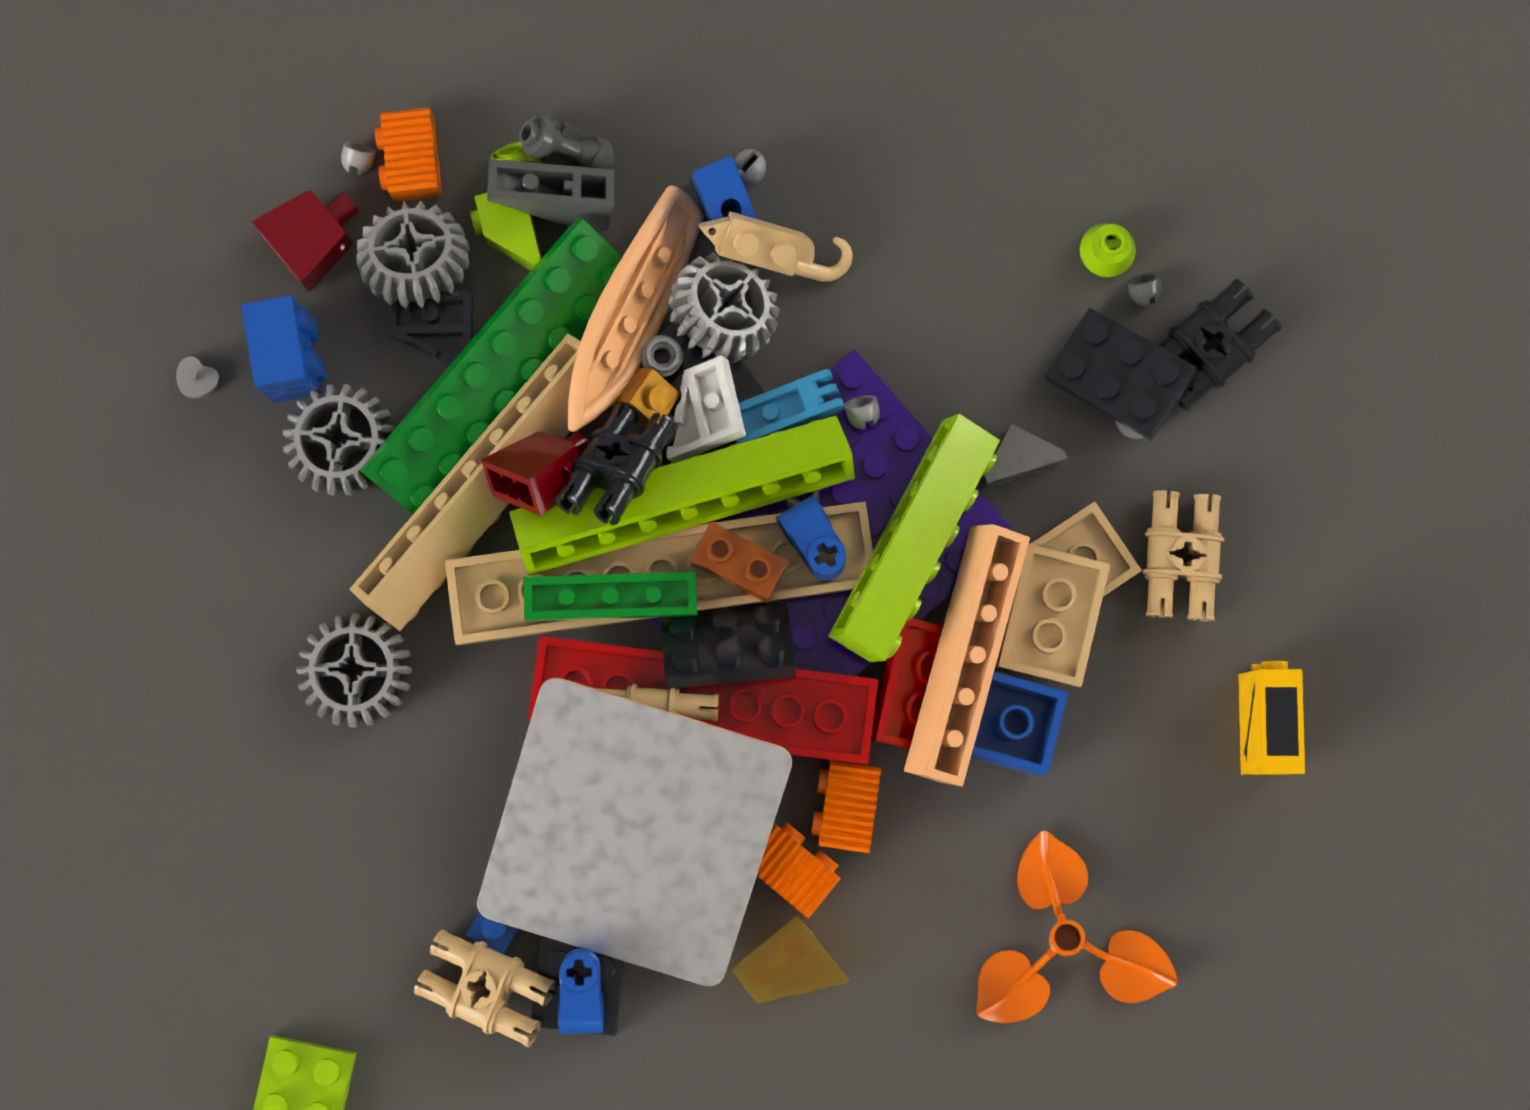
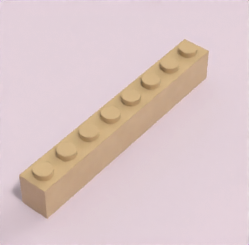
[349,334,581,631]

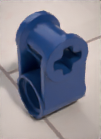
[776,495,846,581]
[558,948,604,1034]

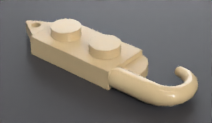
[699,211,853,282]

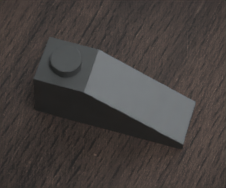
[487,159,615,230]

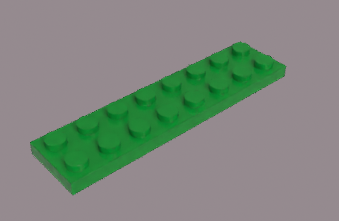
[360,217,622,514]

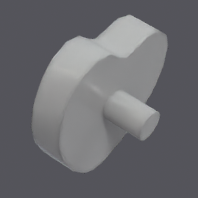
[176,356,221,399]

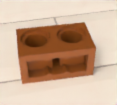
[691,521,788,604]

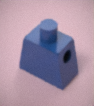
[690,155,757,231]

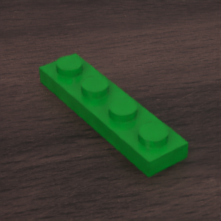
[523,572,698,621]

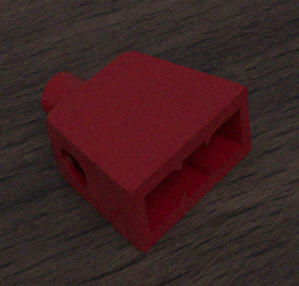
[251,190,359,292]
[481,432,588,516]

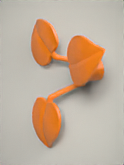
[976,831,1178,1023]

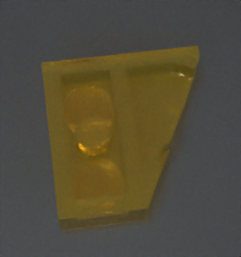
[731,914,849,1004]

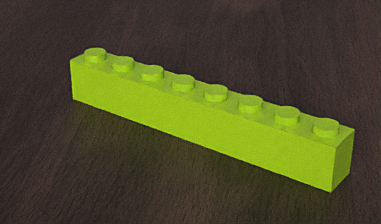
[509,415,855,576]

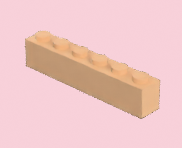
[904,524,1030,787]

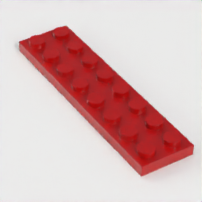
[527,636,879,765]

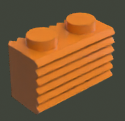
[375,107,443,203]
[811,760,881,853]
[757,822,841,919]

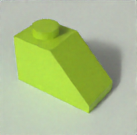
[470,193,542,271]

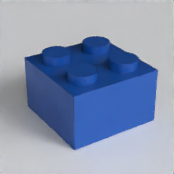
[241,295,327,403]
[971,671,1069,777]

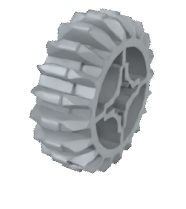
[356,200,470,309]
[667,252,780,363]
[283,384,395,496]
[296,613,413,728]

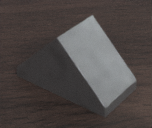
[980,424,1067,490]

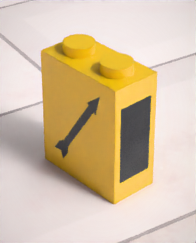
[1238,661,1305,775]

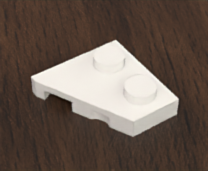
[666,355,746,463]

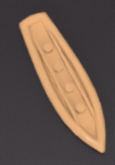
[568,185,705,432]

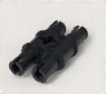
[1160,279,1282,411]
[556,403,676,525]

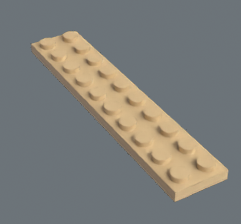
[445,501,873,646]

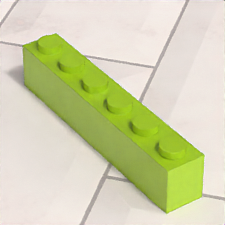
[828,414,1000,662]

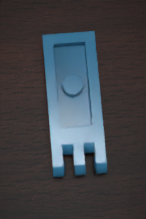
[736,369,845,443]

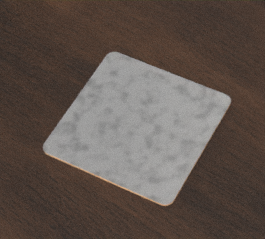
[477,677,792,986]

